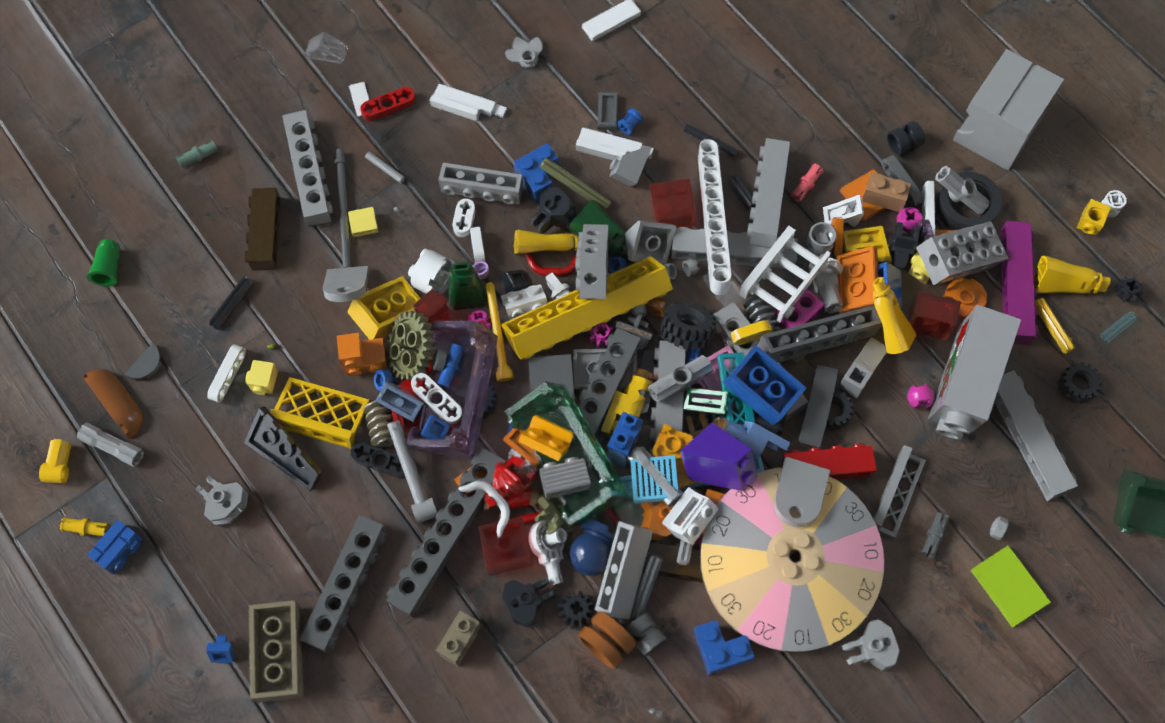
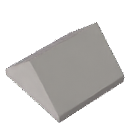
[625,220,676,265]

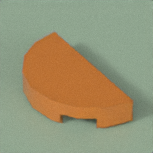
[831,217,844,256]

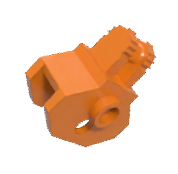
[641,501,685,541]

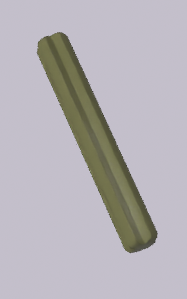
[540,158,611,210]

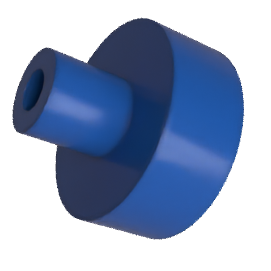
[374,369,396,391]

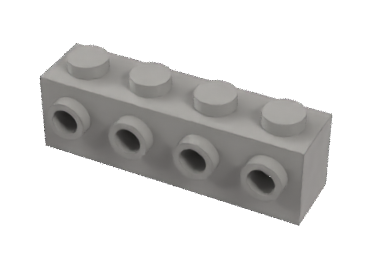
[439,163,524,204]
[595,521,653,619]

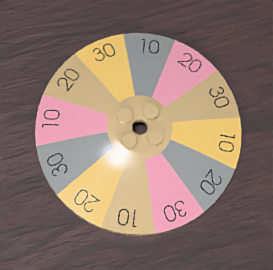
[700,468,884,652]

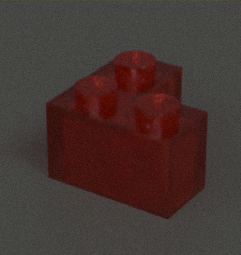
[413,289,464,349]

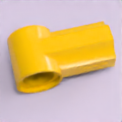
[39,439,72,484]

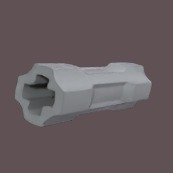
[77,423,144,467]
[628,446,684,508]

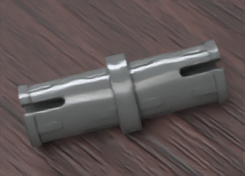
[921,512,950,559]

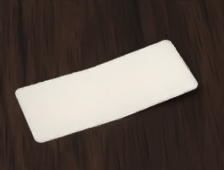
[349,82,372,116]

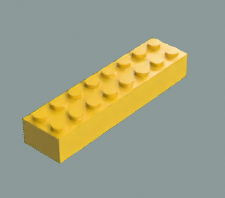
[501,256,673,360]

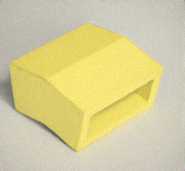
[348,207,378,237]

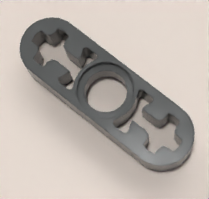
[882,155,923,207]

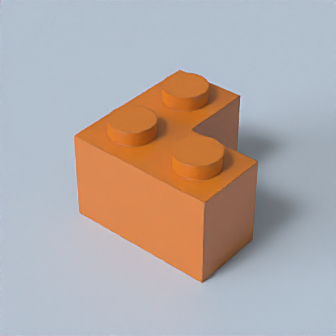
[337,333,388,376]

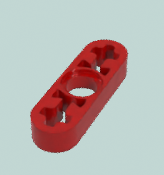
[360,87,415,121]

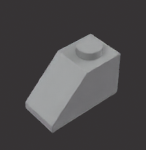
[609,146,651,187]

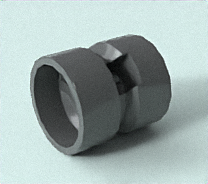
[625,613,667,657]

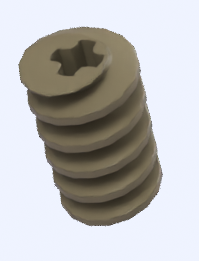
[364,401,394,447]

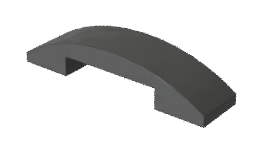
[798,364,838,448]

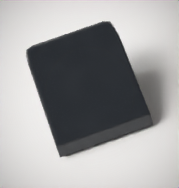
[500,270,530,294]

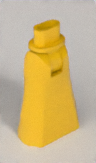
[514,230,579,254]
[1033,256,1111,294]
[873,277,916,354]

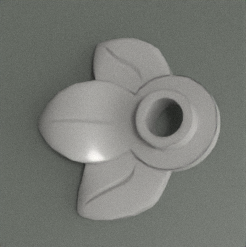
[505,37,542,68]

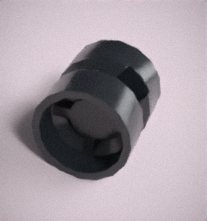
[887,121,925,156]

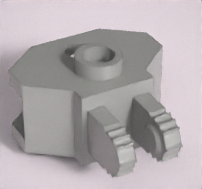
[195,475,248,526]
[842,619,900,671]

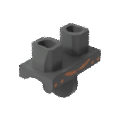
[615,313,654,350]

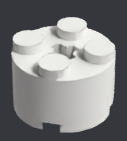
[408,249,455,298]

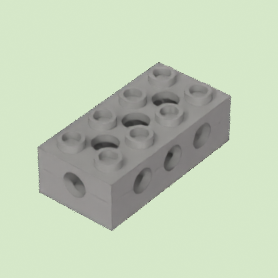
[916,221,1009,285]
[576,224,608,299]

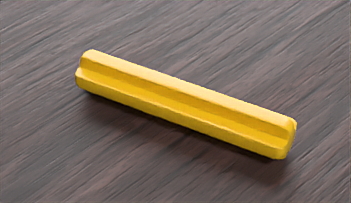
[1034,298,1075,354]

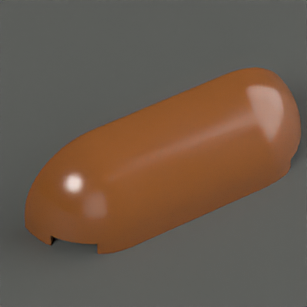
[83,369,143,439]

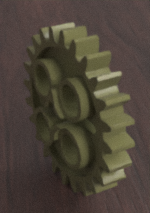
[386,311,435,380]

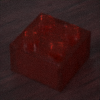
[648,179,697,228]
[907,291,961,341]
[478,517,533,576]

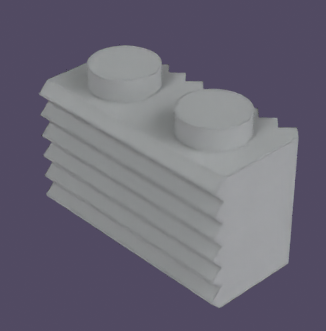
[540,457,591,499]

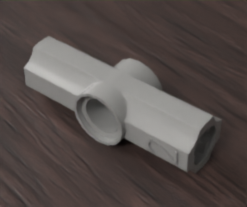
[935,166,990,214]
[648,355,713,403]

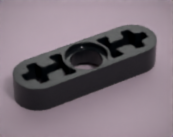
[350,442,406,479]

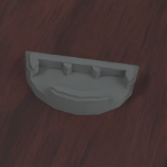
[124,343,161,380]

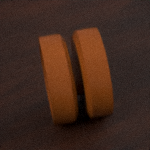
[578,611,637,670]

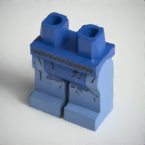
[605,412,643,469]

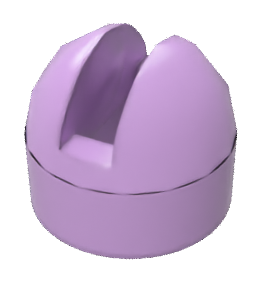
[472,261,489,279]

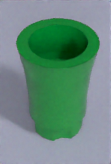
[87,239,120,287]

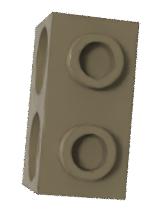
[436,611,482,667]

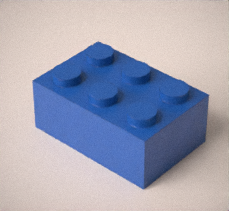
[723,345,806,426]

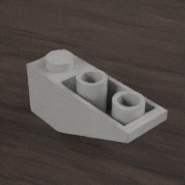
[839,337,887,398]

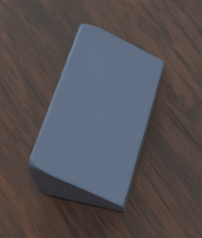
[375,380,424,422]

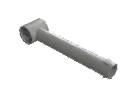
[387,420,437,524]

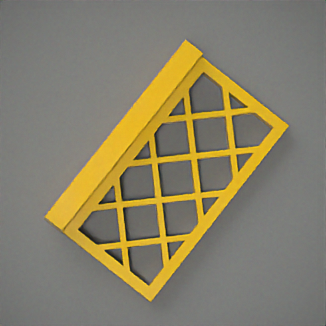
[270,377,370,449]

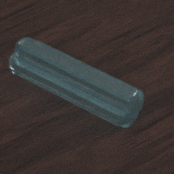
[1100,312,1137,343]

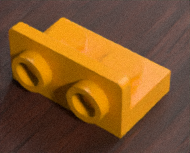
[519,415,574,461]

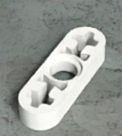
[207,344,246,403]
[411,373,462,424]

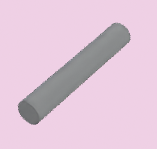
[365,151,405,184]

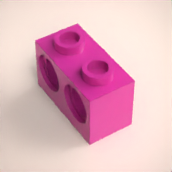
[776,289,825,330]

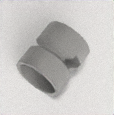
[805,222,836,257]

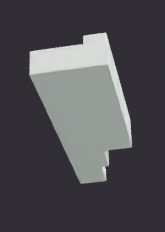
[430,84,507,121]
[576,127,654,160]

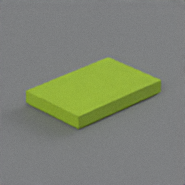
[970,546,1050,628]

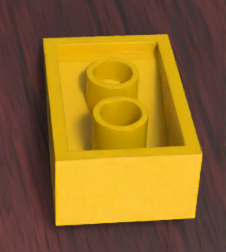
[348,276,427,340]

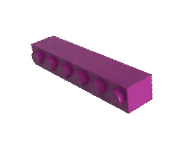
[1000,221,1038,345]

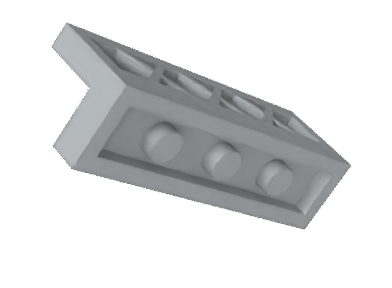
[873,445,926,539]

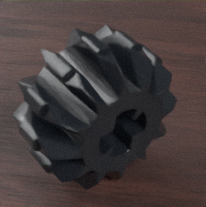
[558,591,596,630]

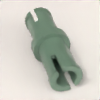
[176,140,218,168]

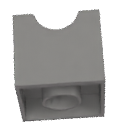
[953,49,1064,170]

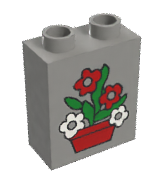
[927,305,1021,440]

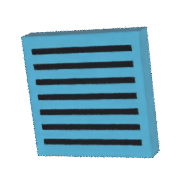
[631,455,679,504]

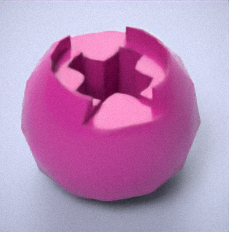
[897,207,923,232]
[907,384,935,409]

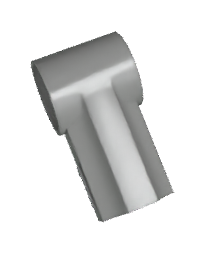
[813,272,843,314]

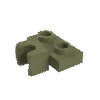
[535,494,583,535]

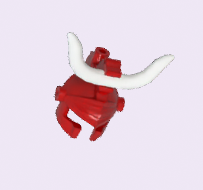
[459,456,536,537]

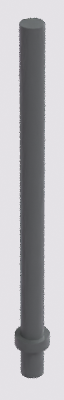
[335,148,351,268]

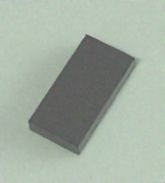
[597,92,618,130]

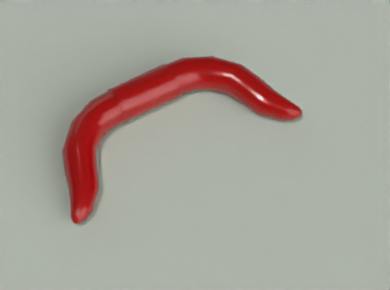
[525,253,577,276]

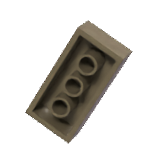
[249,600,303,703]

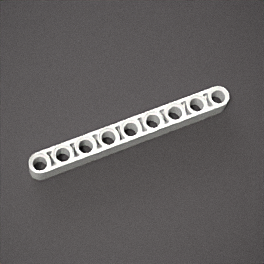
[698,139,731,295]

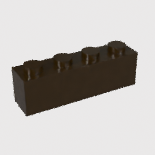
[245,188,281,270]
[642,540,704,583]

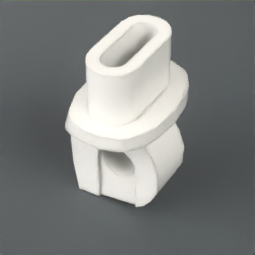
[809,254,844,275]
[545,273,571,300]

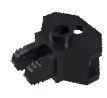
[530,187,577,234]
[888,222,920,269]
[502,578,556,628]

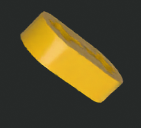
[731,320,773,346]

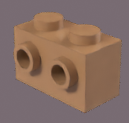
[862,173,911,212]

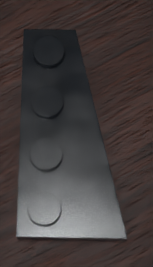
[244,406,322,492]

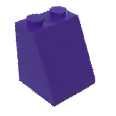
[680,423,757,491]

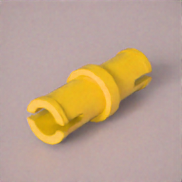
[60,517,109,536]

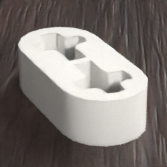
[453,199,475,237]
[470,227,485,263]

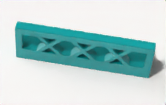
[717,352,755,426]

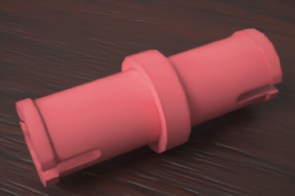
[790,164,824,202]

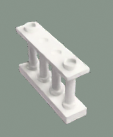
[739,226,831,323]

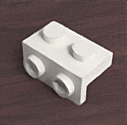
[501,284,548,320]

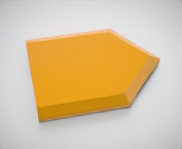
[652,423,697,489]

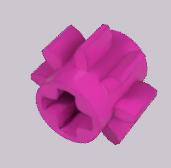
[466,311,492,337]
[589,322,614,348]

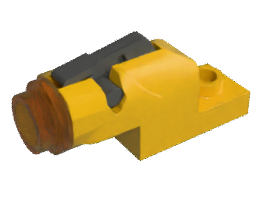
[601,369,654,438]

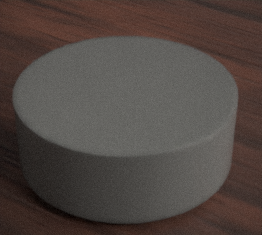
[432,349,446,371]

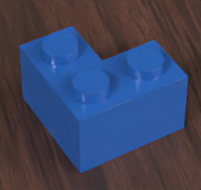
[513,143,559,204]
[693,620,754,676]

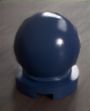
[570,519,615,576]

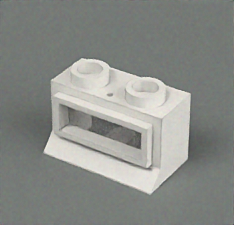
[662,487,719,545]

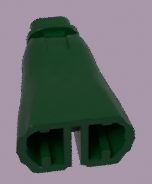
[569,200,632,262]
[448,262,488,310]

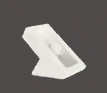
[823,195,864,227]

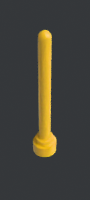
[486,282,514,382]

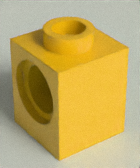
[1077,199,1111,236]

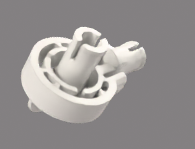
[528,520,567,585]

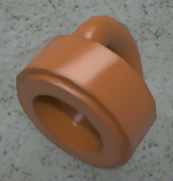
[647,297,667,318]

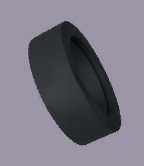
[936,172,1002,230]

